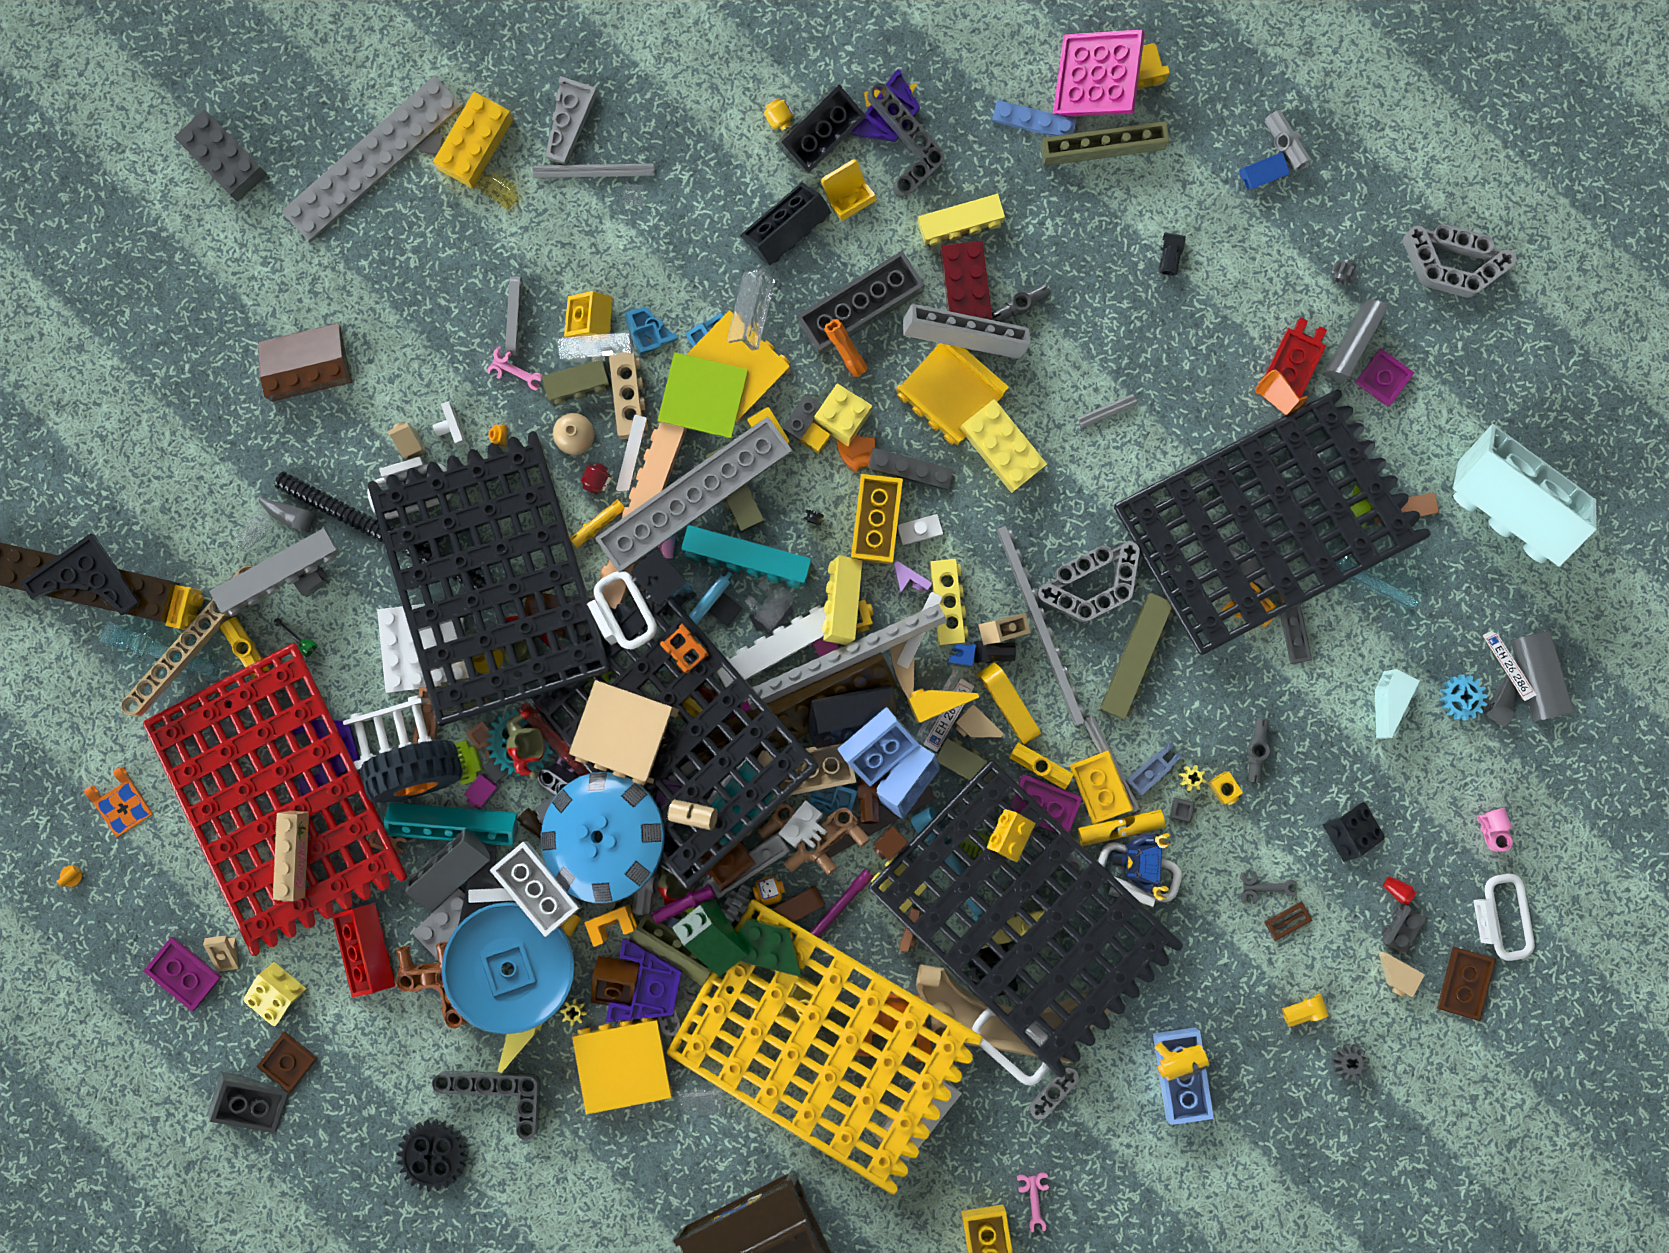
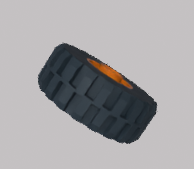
[360,740,463,803]

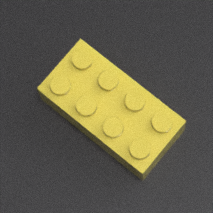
[959,399,1047,493]

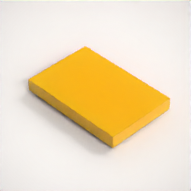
[1069,750,1134,824]

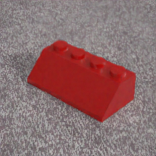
[332,903,395,998]

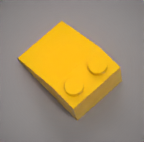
[908,688,979,724]

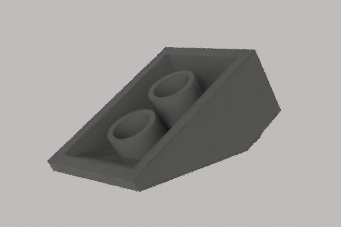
[207,1072,288,1133]

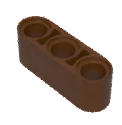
[771,885,825,926]

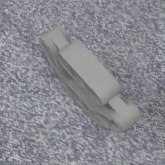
[1403,224,1516,298]
[1037,542,1140,623]

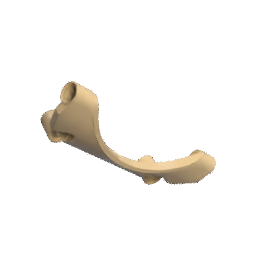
[916,964,1110,1062]

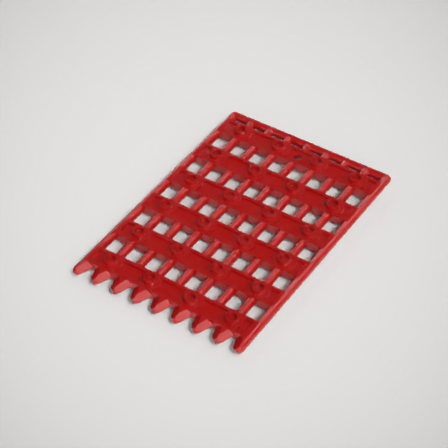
[143,643,407,956]

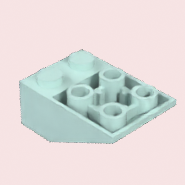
[1375,669,1420,739]

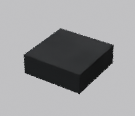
[709,593,743,627]

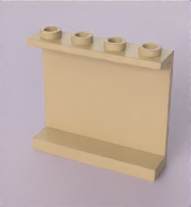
[569,680,679,785]

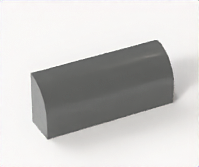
[1323,299,1389,384]
[1510,630,1574,721]
[405,828,490,911]

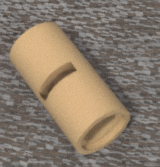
[668,799,717,830]

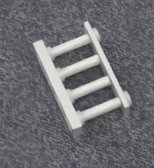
[343,695,439,770]

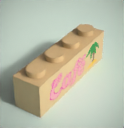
[273,811,309,901]

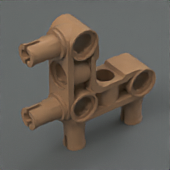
[758,804,870,875]

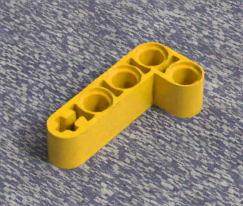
[976,662,1041,745]

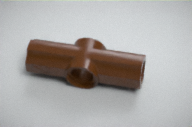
[858,777,880,824]

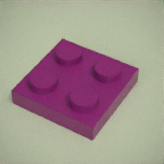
[1354,348,1415,407]

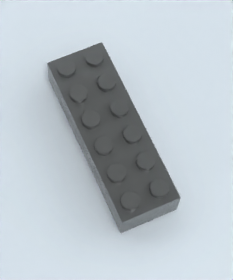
[796,250,925,356]

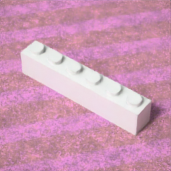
[717,605,826,688]

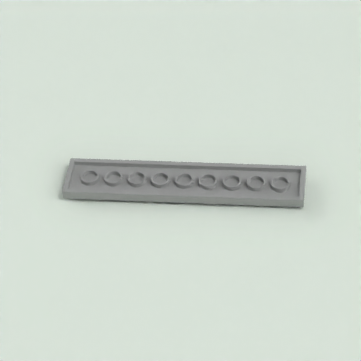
[281,75,463,242]
[595,416,792,572]

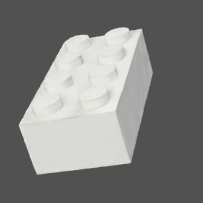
[490,841,582,937]

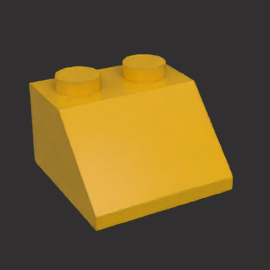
[564,291,613,340]

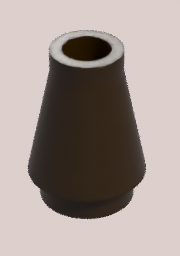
[517,807,542,839]

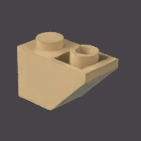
[388,422,427,460]

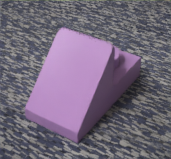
[894,561,932,594]

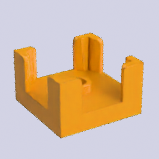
[584,904,638,947]

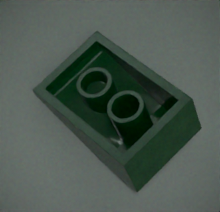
[672,899,749,976]

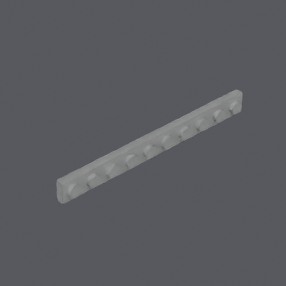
[997,526,1086,726]
[748,604,947,710]

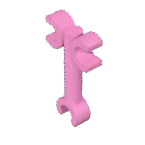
[487,346,543,390]
[1017,1172,1049,1232]

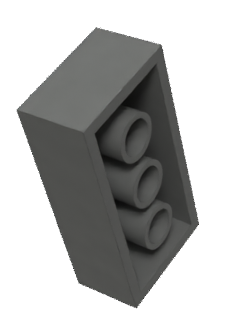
[174,109,267,202]

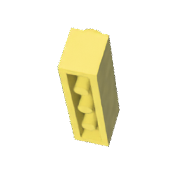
[918,194,1005,246]
[822,555,862,645]

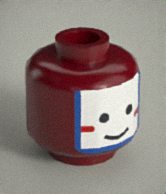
[580,462,612,495]

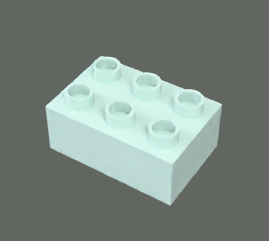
[1453,424,1596,567]

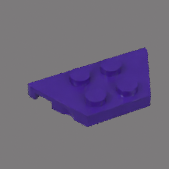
[852,69,920,142]

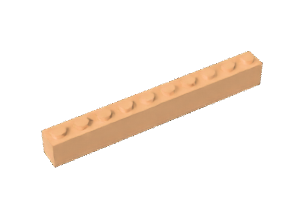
[593,422,687,610]

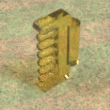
[475,172,518,210]

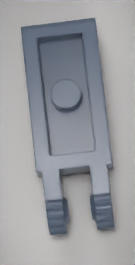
[1126,743,1182,796]

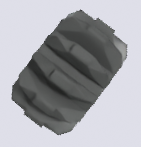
[1331,1043,1369,1081]

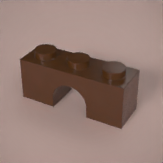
[873,825,908,861]

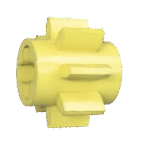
[1179,765,1206,791]
[560,998,588,1026]

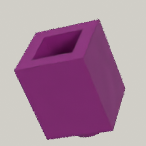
[464,774,500,808]

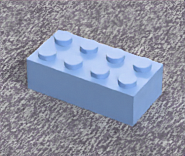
[1153,1028,1214,1125]

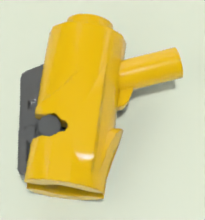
[1154,1042,1209,1081]

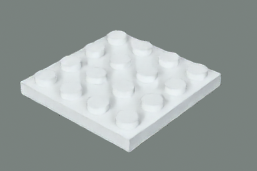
[377,602,469,693]

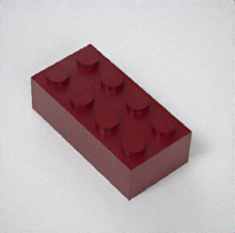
[940,241,993,320]

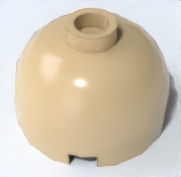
[553,413,595,455]

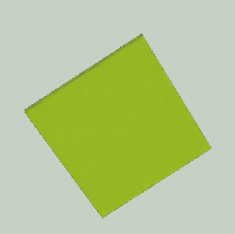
[657,352,748,439]

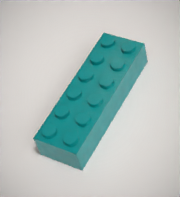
[681,525,812,590]

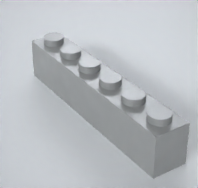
[903,304,1030,359]
[209,528,341,616]

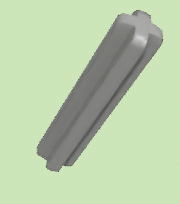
[1078,394,1137,428]

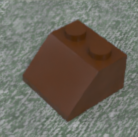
[591,956,640,1006]

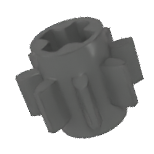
[1330,259,1359,285]

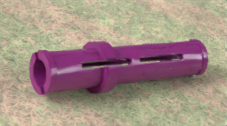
[651,884,716,924]

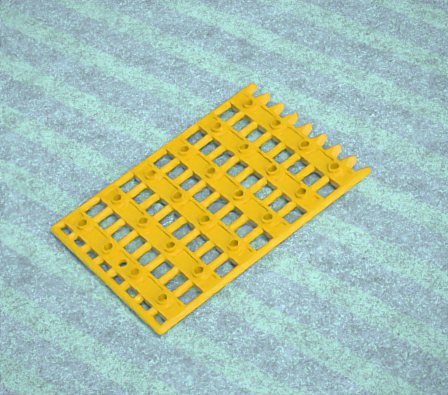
[667,900,983,1195]

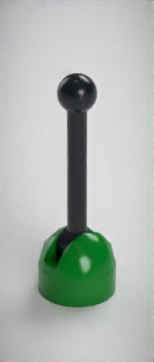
[273,618,318,657]

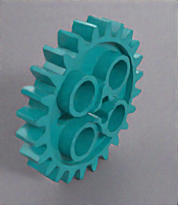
[486,708,555,777]

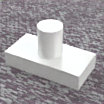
[433,401,467,446]
[897,514,943,546]

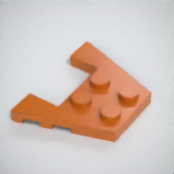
[855,992,933,1062]

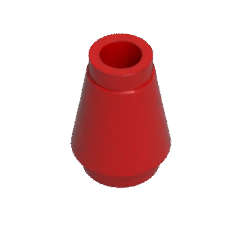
[1382,876,1417,905]

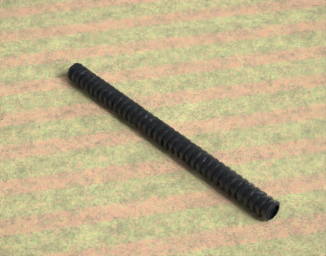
[274,471,498,589]

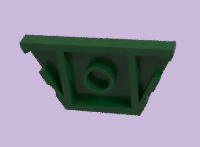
[737,918,803,977]

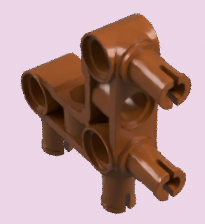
[396,942,469,1029]

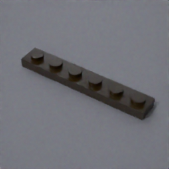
[814,786,936,858]

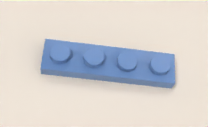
[992,100,1077,136]

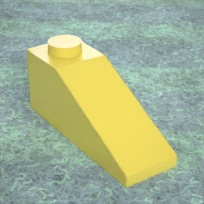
[497,1023,543,1073]

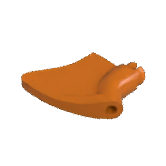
[836,435,875,473]

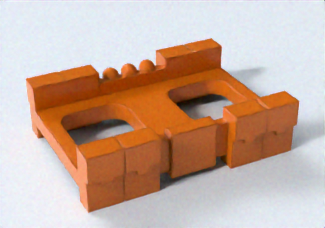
[660,624,709,674]

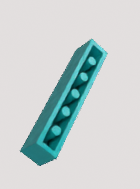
[384,802,518,846]

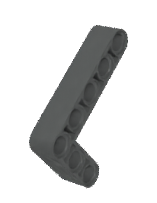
[867,83,945,197]
[432,1071,541,1140]

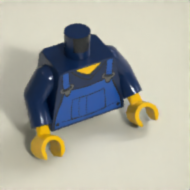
[1112,833,1171,900]

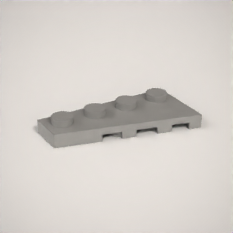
[546,76,598,165]

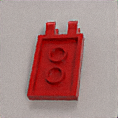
[1264,317,1327,399]

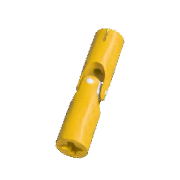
[1078,809,1166,846]

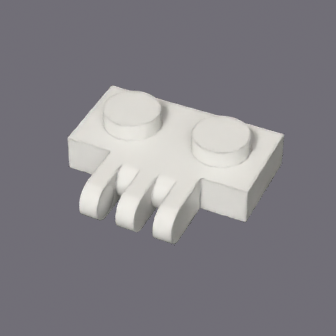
[778,800,827,849]

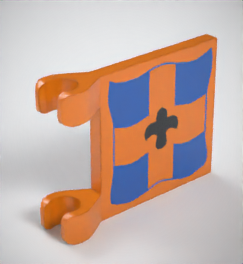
[84,767,153,838]

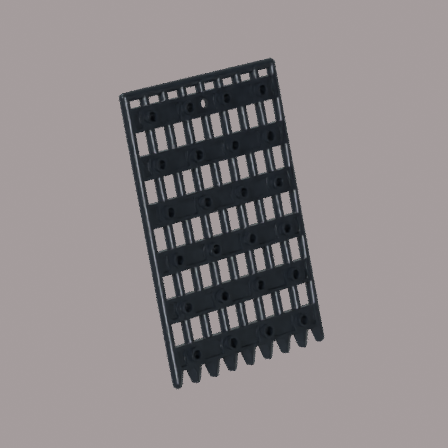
[1114,389,1431,655]
[368,431,611,726]
[528,578,819,889]
[868,760,1183,1077]

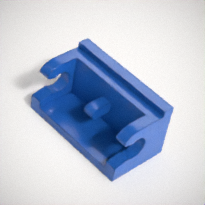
[1239,152,1290,190]
[947,644,976,668]

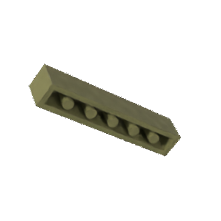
[1040,121,1169,166]
[1099,593,1174,720]

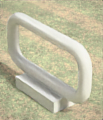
[367,457,452,520]
[587,571,657,649]
[1098,842,1182,908]
[1473,874,1535,961]
[972,1008,1050,1085]

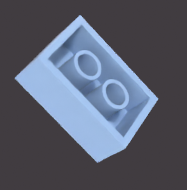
[838,707,919,786]
[876,745,940,819]

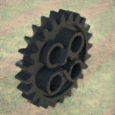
[396,1119,468,1192]

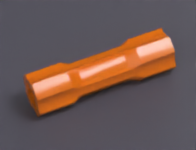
[824,319,868,377]

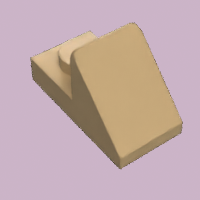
[203,935,239,972]

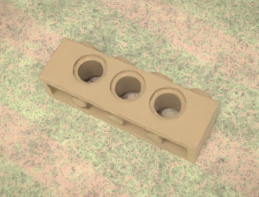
[609,351,648,439]

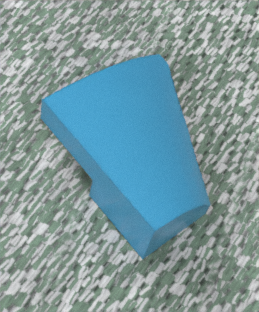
[624,307,678,355]
[809,784,858,814]

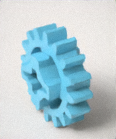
[1439,674,1488,721]

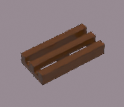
[1264,902,1313,941]

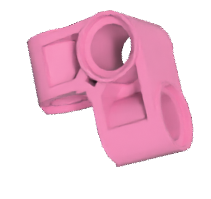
[1477,807,1513,852]

